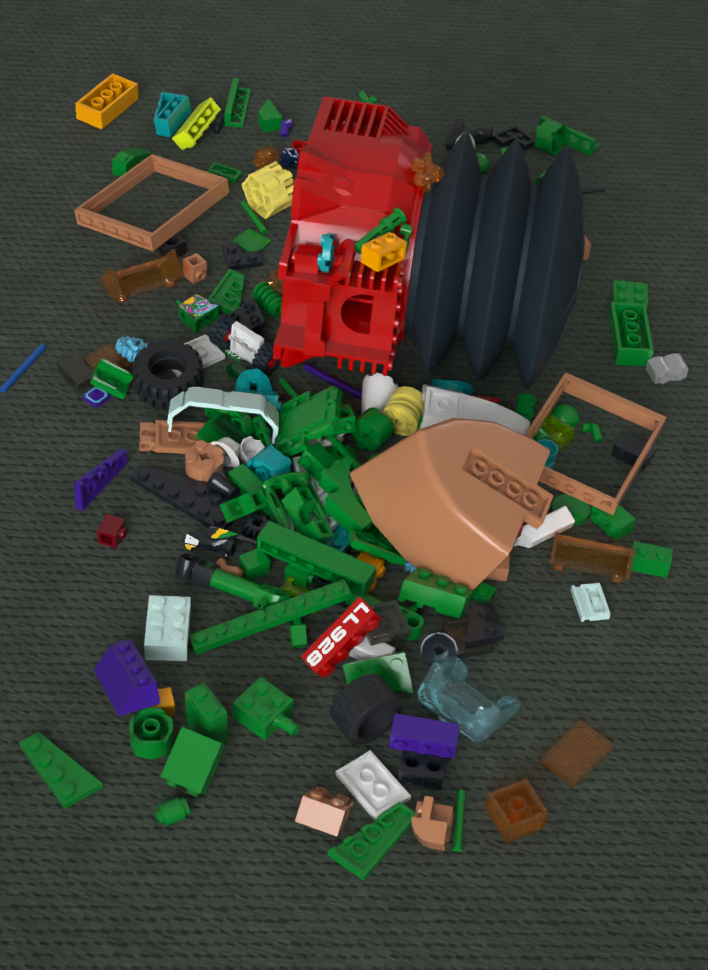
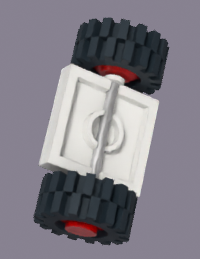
[209,314,281,377]

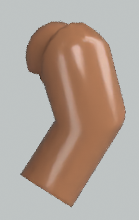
[216,558,243,577]

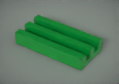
[207,162,243,184]

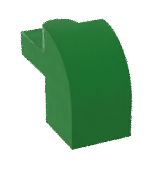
[220,488,269,523]

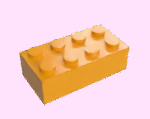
[75,73,138,129]

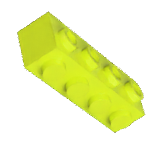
[172,97,221,150]

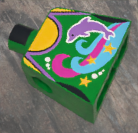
[176,294,219,333]

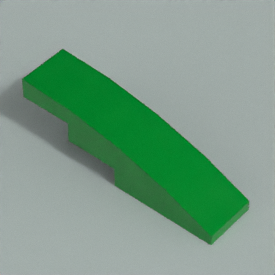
[228,464,288,524]

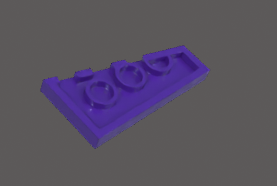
[74,448,128,511]

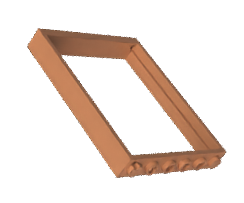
[74,154,229,251]
[525,372,667,515]

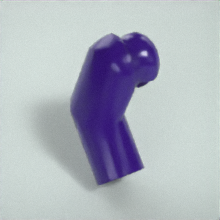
[280,118,294,137]

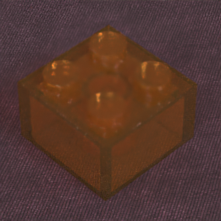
[484,778,549,843]

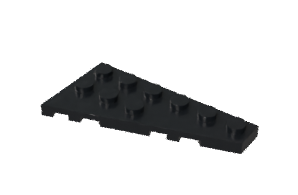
[130,465,242,530]

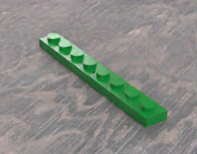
[189,579,352,655]

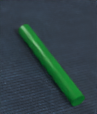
[240,200,268,234]
[453,790,466,852]

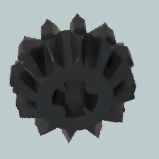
[241,513,273,545]

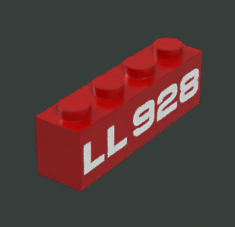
[301,597,382,678]

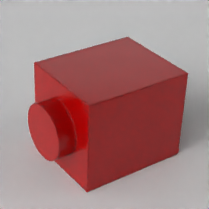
[292,244,322,275]

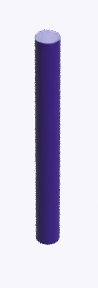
[303,363,362,400]

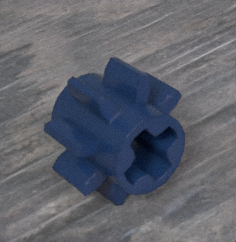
[279,148,299,168]

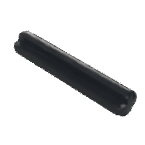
[445,119,464,150]

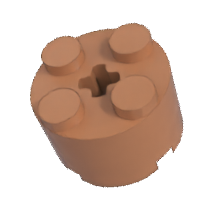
[185,440,224,483]

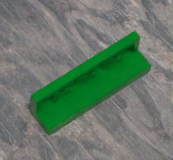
[224,78,251,128]
[539,116,599,156]

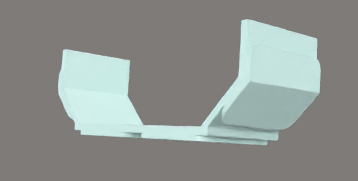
[167,387,279,444]

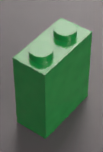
[185,682,227,744]
[160,727,226,797]

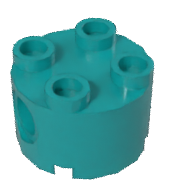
[246,445,292,482]

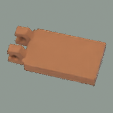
[139,420,205,454]

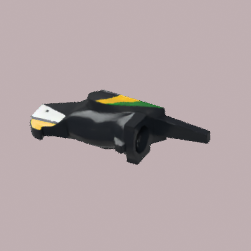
[184,526,257,557]

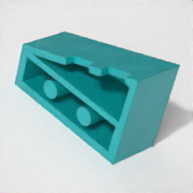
[154,92,191,137]

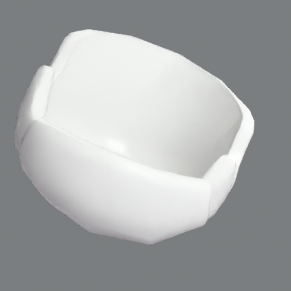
[238,436,265,465]

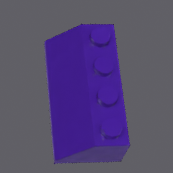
[94,640,160,716]

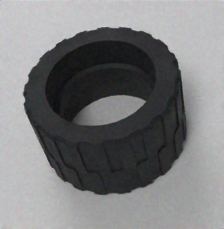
[329,674,403,745]

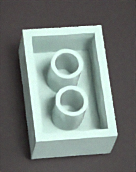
[144,595,191,661]

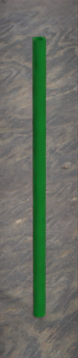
[279,378,361,469]

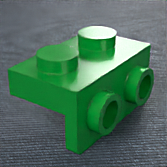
[90,359,133,400]

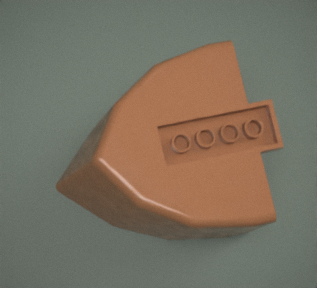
[350,418,554,591]

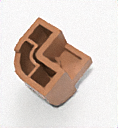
[412,796,454,851]

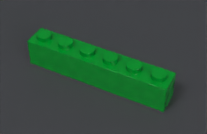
[257,521,376,596]

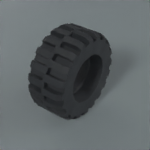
[132,339,204,409]

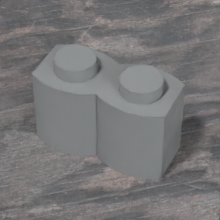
[646,353,689,384]

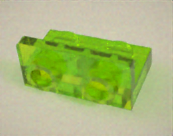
[542,414,575,453]

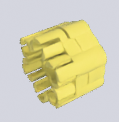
[242,161,293,219]

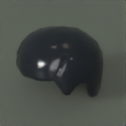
[470,127,493,145]

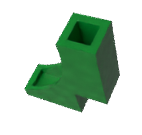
[318,455,373,533]

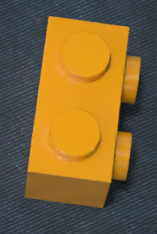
[360,232,407,272]

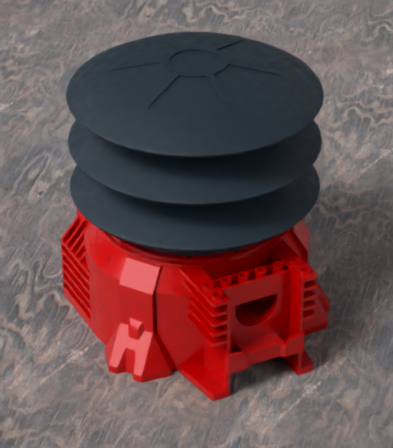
[273,96,585,390]

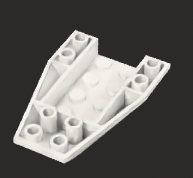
[419,384,530,435]

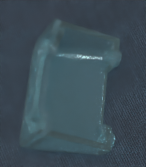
[418,656,522,742]

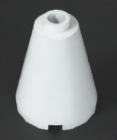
[361,373,398,415]

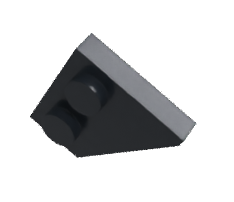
[465,603,504,647]

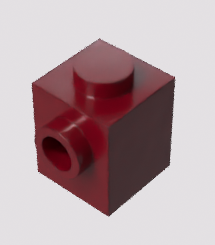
[97,514,127,548]

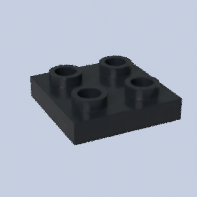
[228,298,268,336]

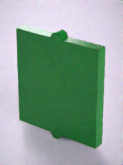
[232,228,272,252]

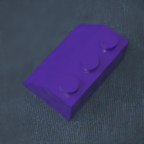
[389,713,460,758]

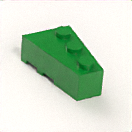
[397,567,473,619]

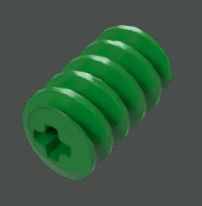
[252,281,282,318]

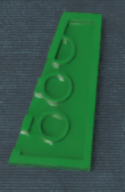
[19,732,103,809]
[327,802,415,881]

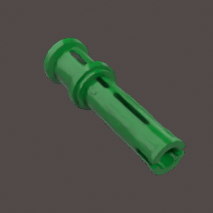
[354,208,406,254]
[251,416,273,448]

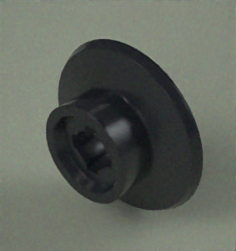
[420,632,458,667]

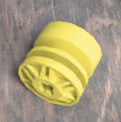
[382,386,424,436]

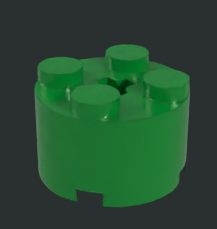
[534,119,569,155]
[351,408,394,451]
[129,707,174,759]

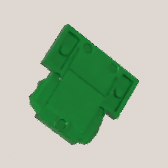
[275,386,342,458]

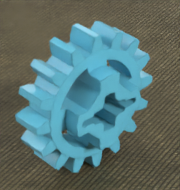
[115,336,148,362]

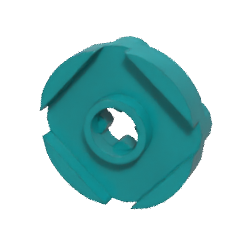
[317,232,336,273]
[235,369,272,394]

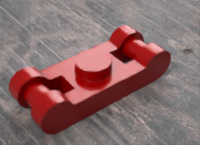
[327,238,355,287]

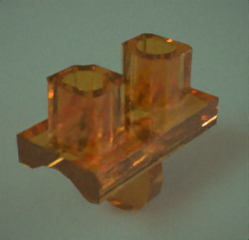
[411,153,444,192]

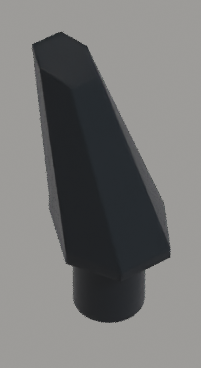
[213,117,224,134]

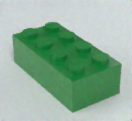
[608,302,654,366]

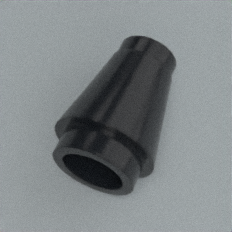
[208,471,237,498]

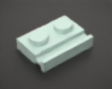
[571,583,611,622]

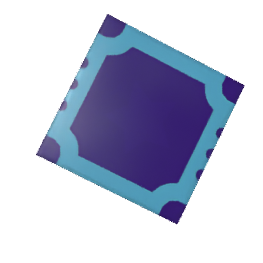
[83,387,110,408]

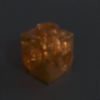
[252,144,281,169]

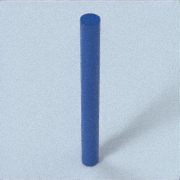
[0,344,46,393]

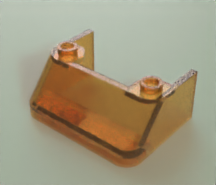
[100,249,184,303]
[549,532,635,583]

